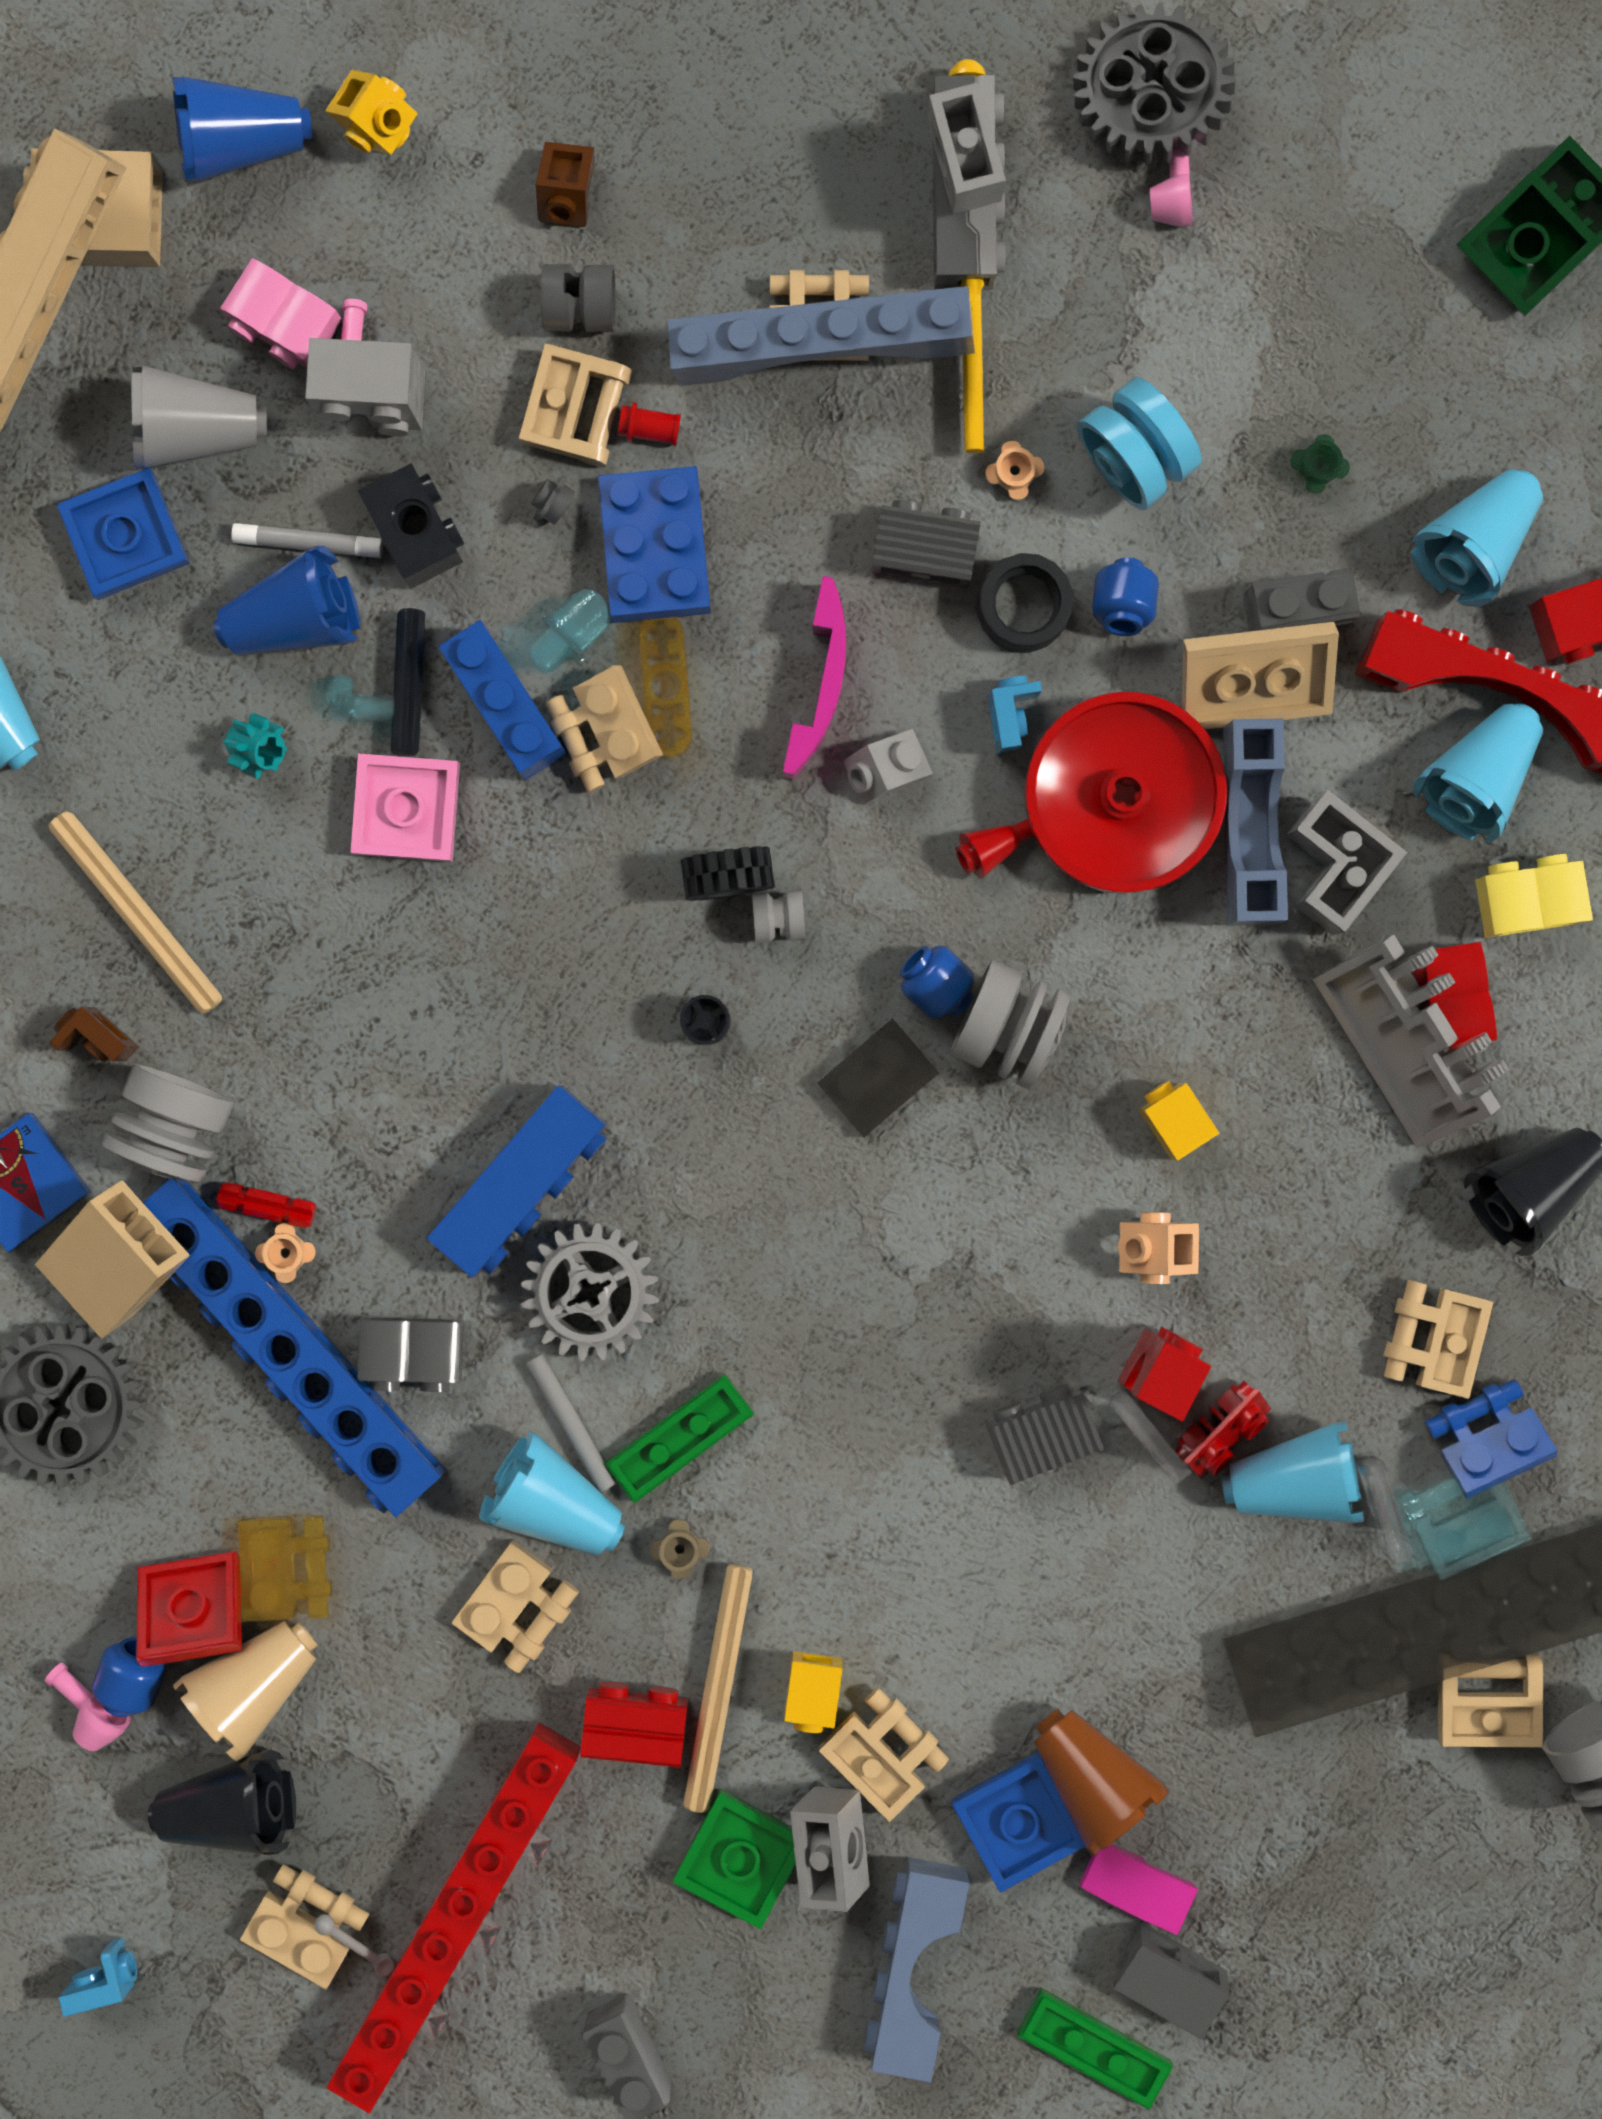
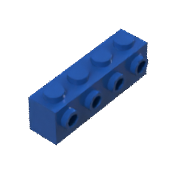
[426,1085,608,1278]

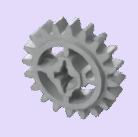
[521,1222,660,1361]

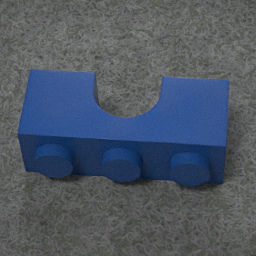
[438,619,567,780]

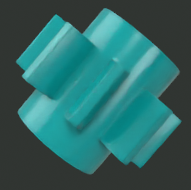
[223,713,288,779]

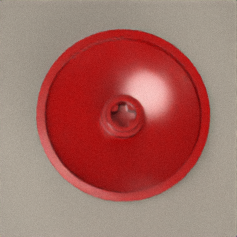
[1024,692,1227,894]

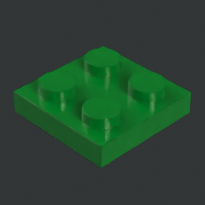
[672,1788,796,1930]

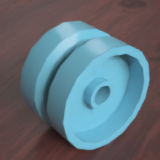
[1077,377,1202,510]

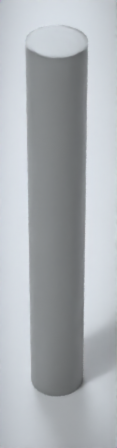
[525,1353,616,1492]

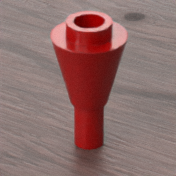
[955,818,1034,879]

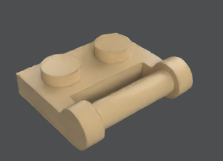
[519,343,632,467]
[1436,1653,1543,1747]

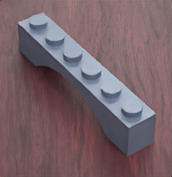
[667,286,975,385]

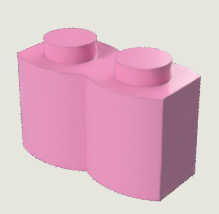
[220,258,343,370]

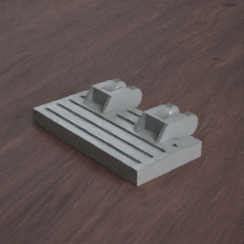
[1313,934,1509,1148]

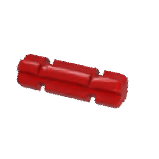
[216,1182,316,1228]

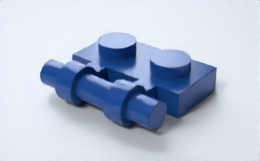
[1424,1379,1558,1499]

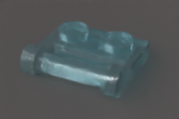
[1399,1477,1531,1581]

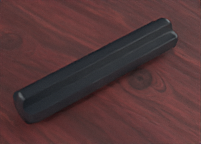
[391,608,425,756]

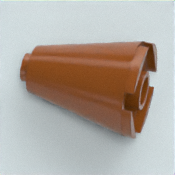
[1034,1708,1169,1856]

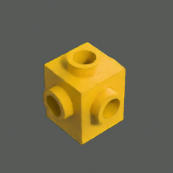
[325,69,418,155]

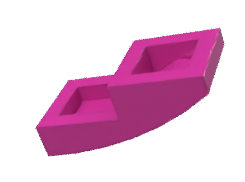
[1079,1844,1198,1935]

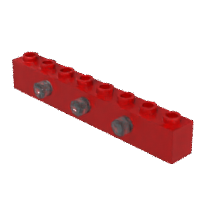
[326,1722,581,2114]

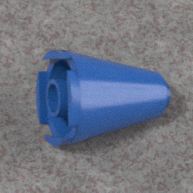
[172,76,312,182]
[214,545,360,655]

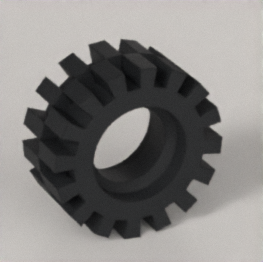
[680,846,775,901]

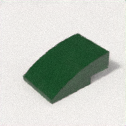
[1456,135,1602,317]

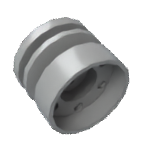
[949,959,1071,1089]
[101,1064,234,1182]
[1542,1699,1602,1829]

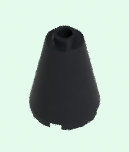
[1464,1128,1602,1256]
[148,1749,296,1855]

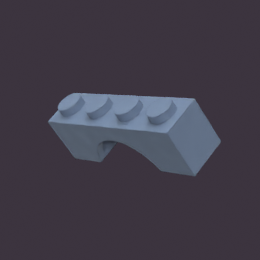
[1223,718,1288,926]
[863,1857,970,2083]

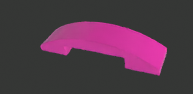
[783,576,846,780]

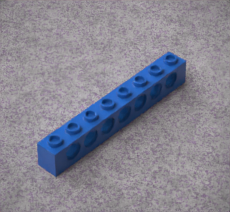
[143,1178,447,1518]

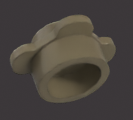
[650,1519,710,1580]

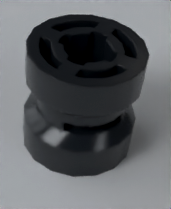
[680,995,731,1046]

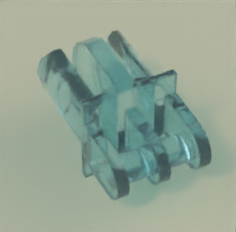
[530,589,611,673]

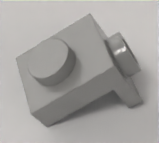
[844,729,933,805]

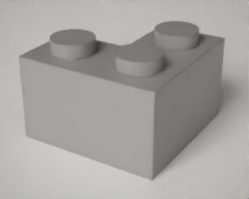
[305,338,425,436]
[1286,790,1408,936]

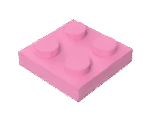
[351,754,460,862]

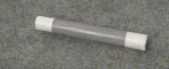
[232,523,383,558]

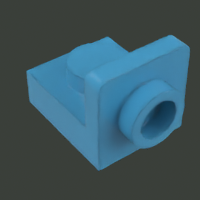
[987,676,1042,755]
[58,1938,137,2017]

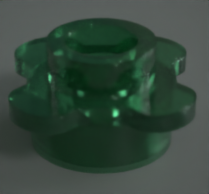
[1290,434,1350,494]

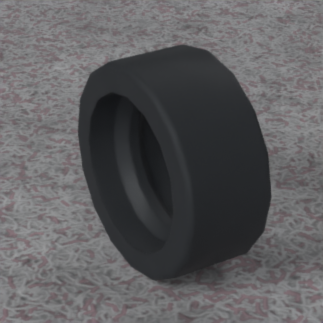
[977,553,1073,653]

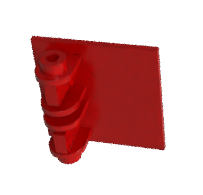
[1174,1380,1271,1479]

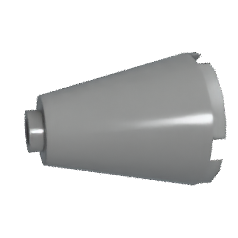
[131,365,267,468]

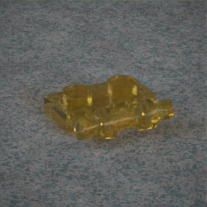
[238,1515,333,1622]

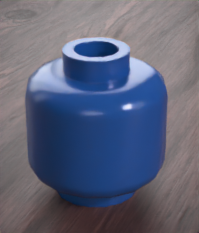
[1092,558,1159,636]
[900,945,974,1019]
[92,1638,166,1717]

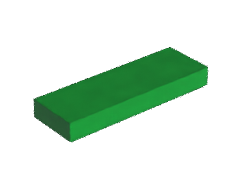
[605,1373,755,1504]
[1017,1987,1173,2110]

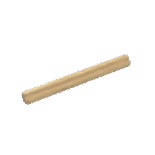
[48,811,222,1014]
[683,1564,753,1813]

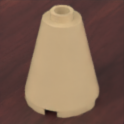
[173,1621,318,1761]

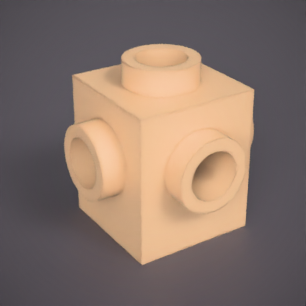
[1118,1212,1199,1284]

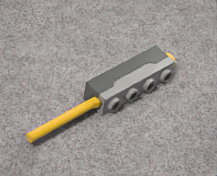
[932,59,1006,454]

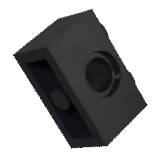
[358,463,465,589]

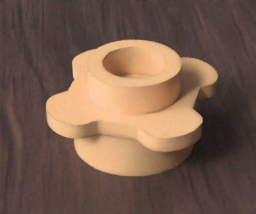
[985,441,1044,501]
[255,1223,316,1283]

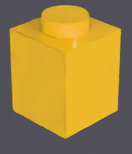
[1138,1080,1220,1161]
[784,1651,843,1733]

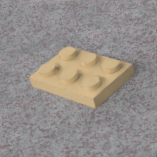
[1182,622,1339,729]

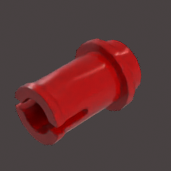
[618,402,681,446]

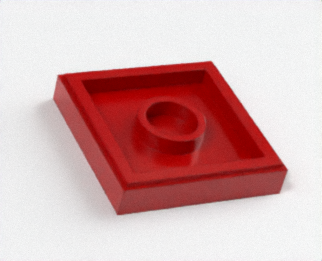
[136,1551,242,1667]

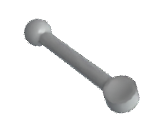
[314,1914,394,1976]

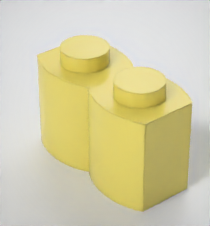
[1475,854,1593,938]

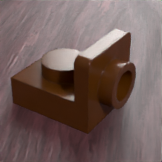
[536,142,595,227]
[49,1006,139,1062]

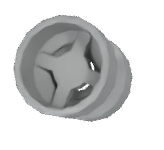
[752,890,805,943]

